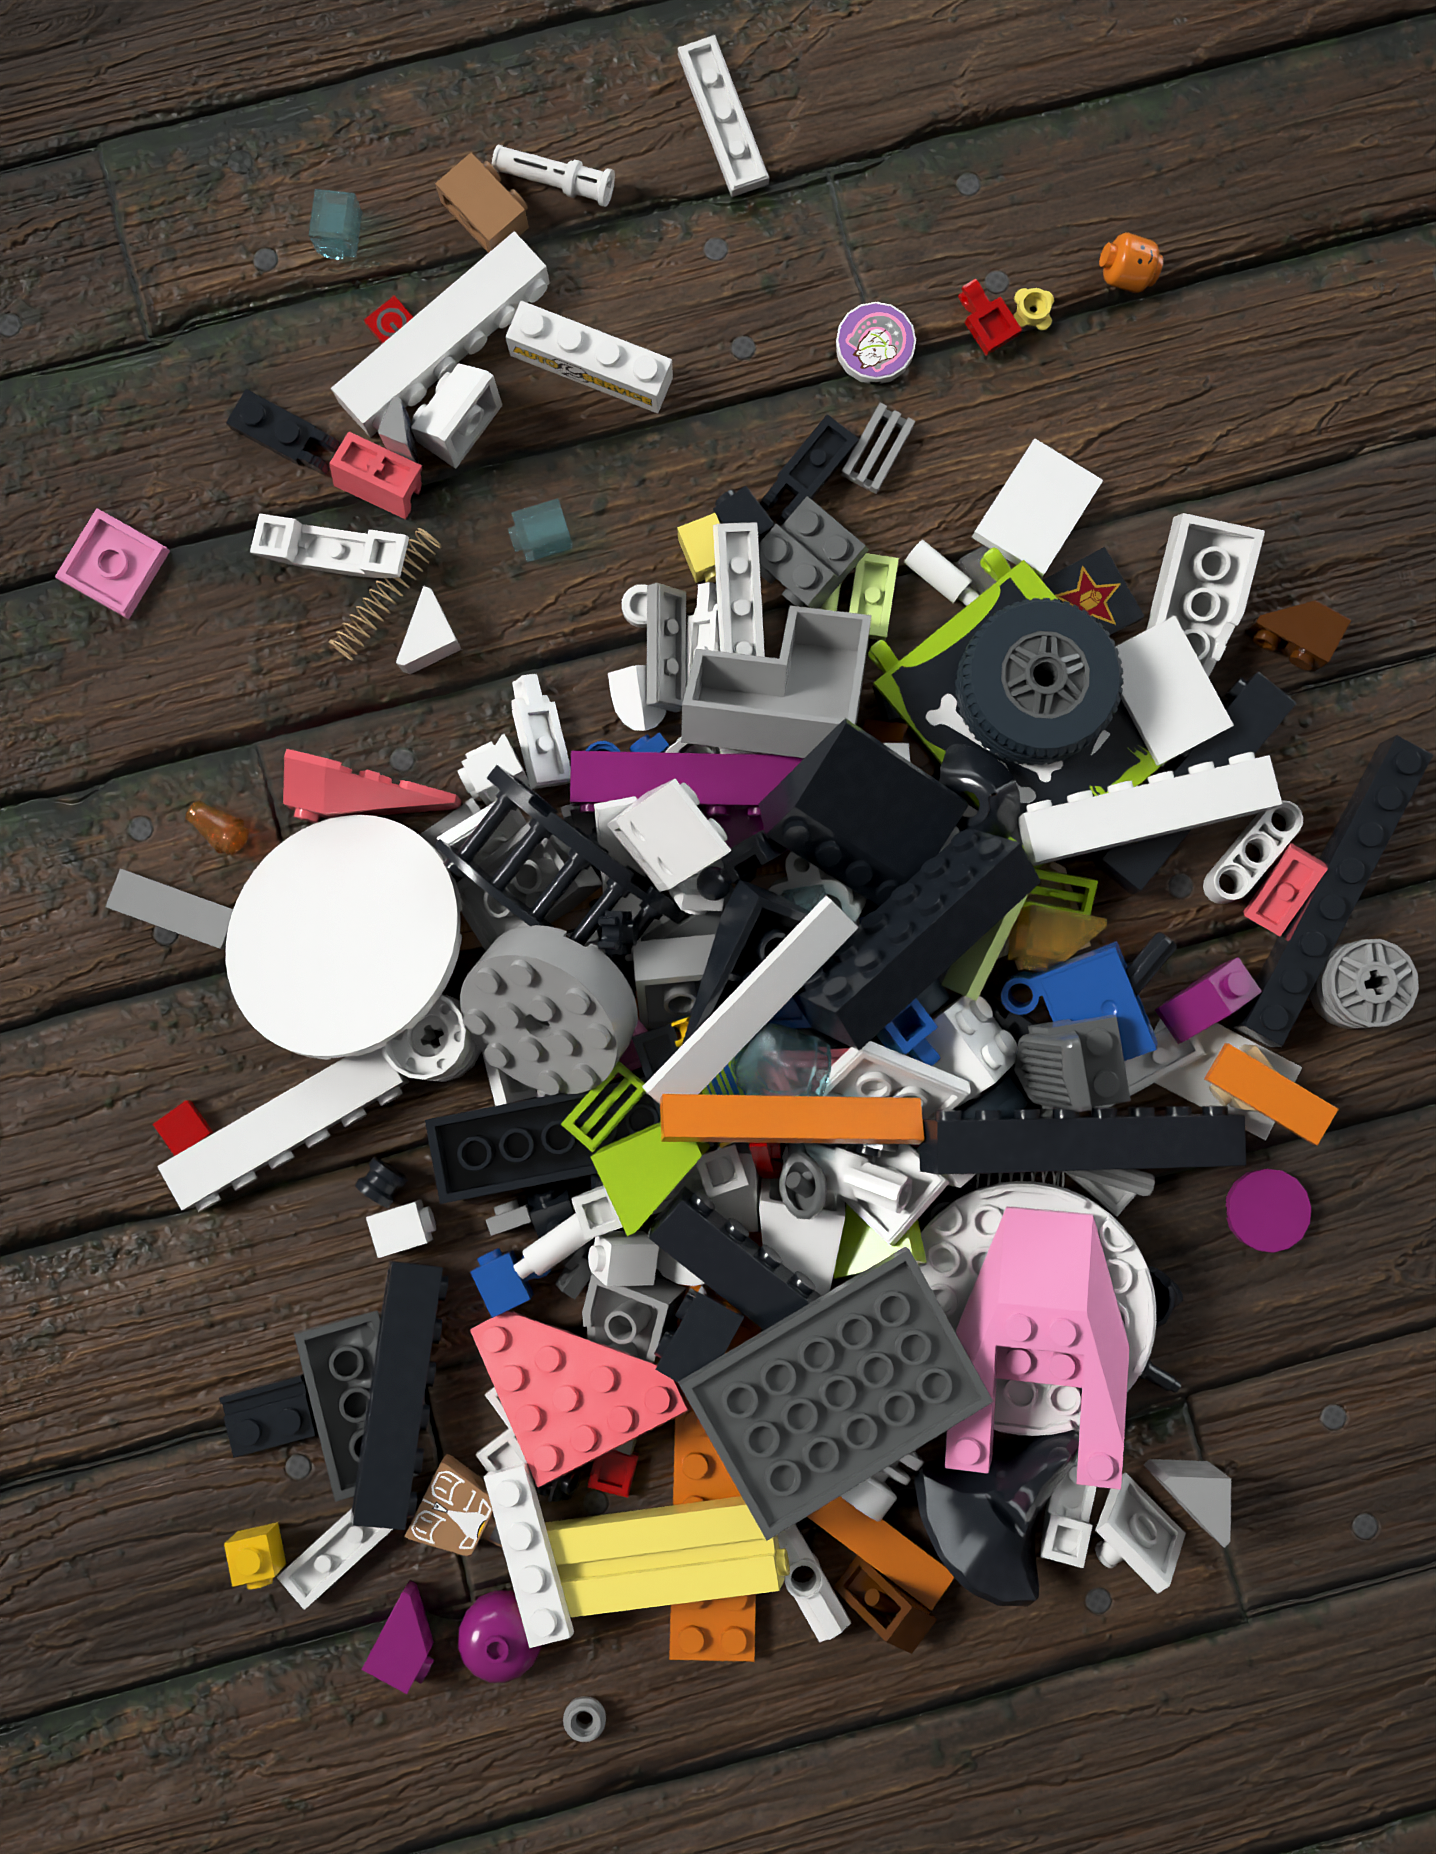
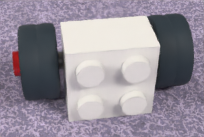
[917,978,1028,1118]

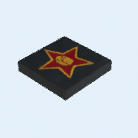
[1042,547,1145,637]

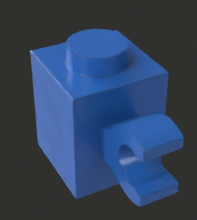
[877,998,941,1066]
[470,1247,553,1318]

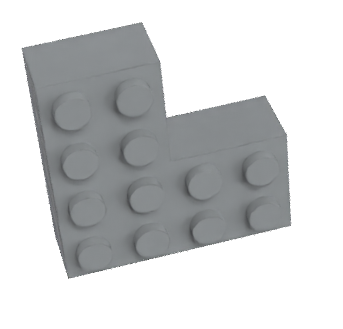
[681,605,872,758]

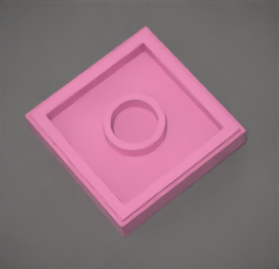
[55,508,170,620]

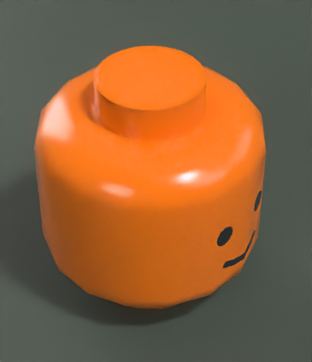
[1099,232,1163,293]

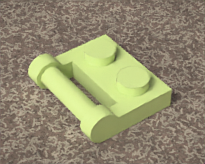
[821,553,899,641]

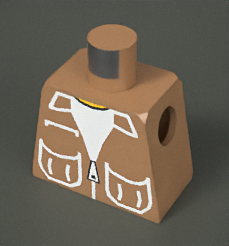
[404,1454,503,1557]

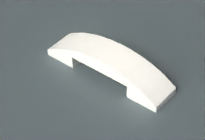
[250,514,409,578]
[571,1143,749,1240]
[1040,1425,1096,1568]

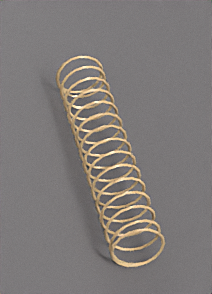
[329,528,442,660]

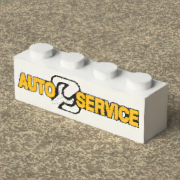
[505,301,673,413]

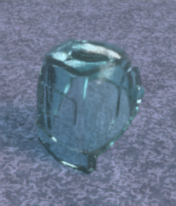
[731,1023,831,1096]

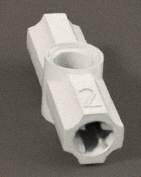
[782,1143,913,1214]
[778,1523,851,1642]

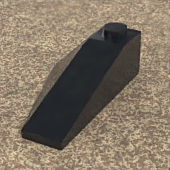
[682,879,810,1045]

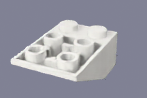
[607,779,731,892]

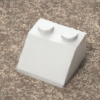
[411,363,502,469]

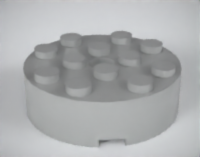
[460,925,638,1095]

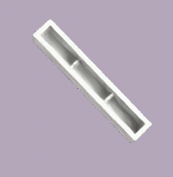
[331,231,550,438]
[1018,752,1282,866]
[157,1048,409,1212]

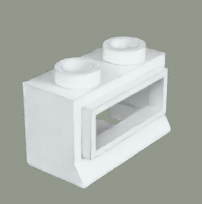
[457,734,530,806]

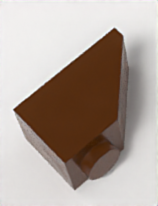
[833,1555,937,1654]

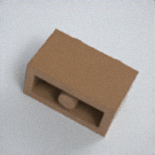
[435,152,529,253]

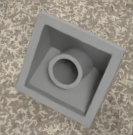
[1143,1459,1231,1548]

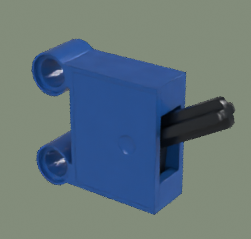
[1001,932,1177,1061]

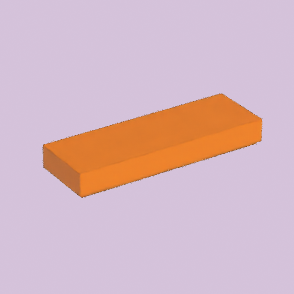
[1204,1043,1338,1145]

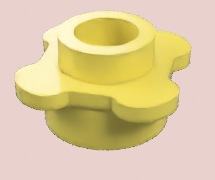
[1013,288,1054,330]

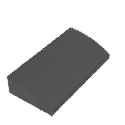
[293,1310,419,1502]

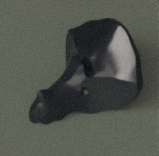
[914,1430,1079,1607]

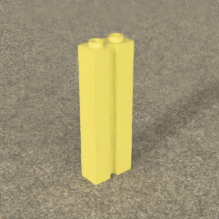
[545,1496,790,1617]

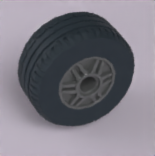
[955,598,1124,765]

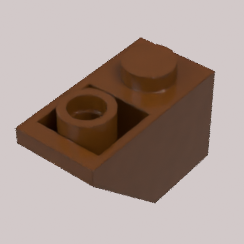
[1245,600,1351,671]

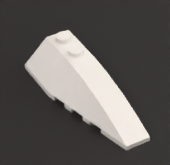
[1147,513,1265,766]

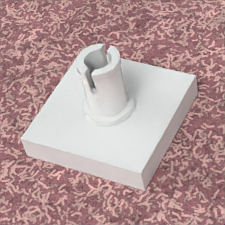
[1095,1472,1186,1594]

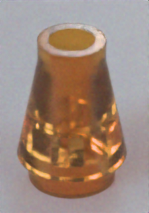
[186,800,249,855]

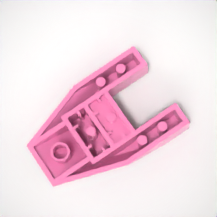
[945,1206,1129,1490]

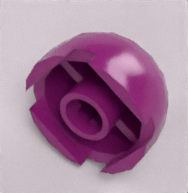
[458,1590,542,1683]

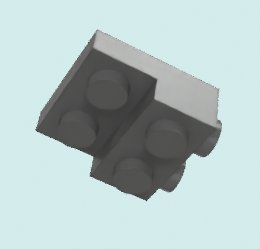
[758,496,869,609]

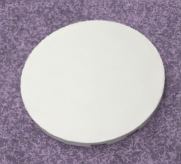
[226,815,462,1060]
[918,1181,1156,1436]

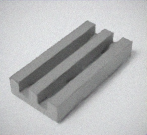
[841,403,915,494]

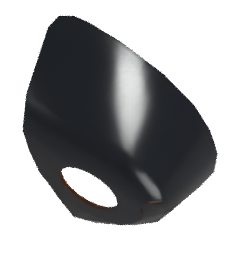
[940,744,1021,839]

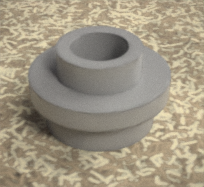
[563,1696,606,1742]

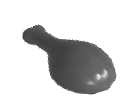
[779,1143,827,1220]

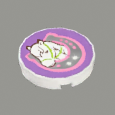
[836,302,916,384]

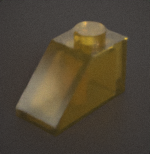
[1008,905,1107,971]

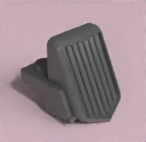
[1014,1014,1131,1112]

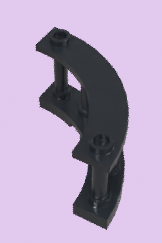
[434,764,686,958]

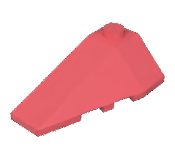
[283,749,462,823]

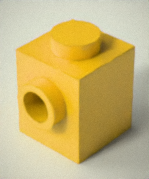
[224,1522,286,1589]

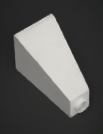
[759,1177,845,1296]

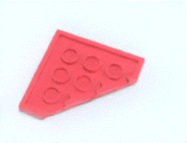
[470,1311,692,1487]

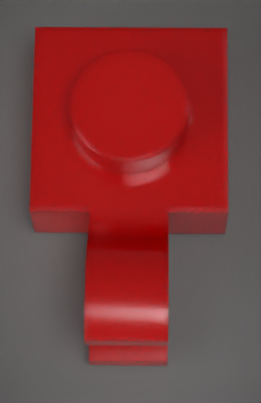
[958,278,1022,356]

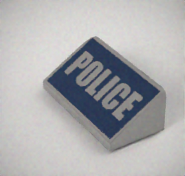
[378,396,419,464]

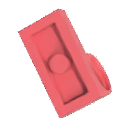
[1244,842,1328,936]

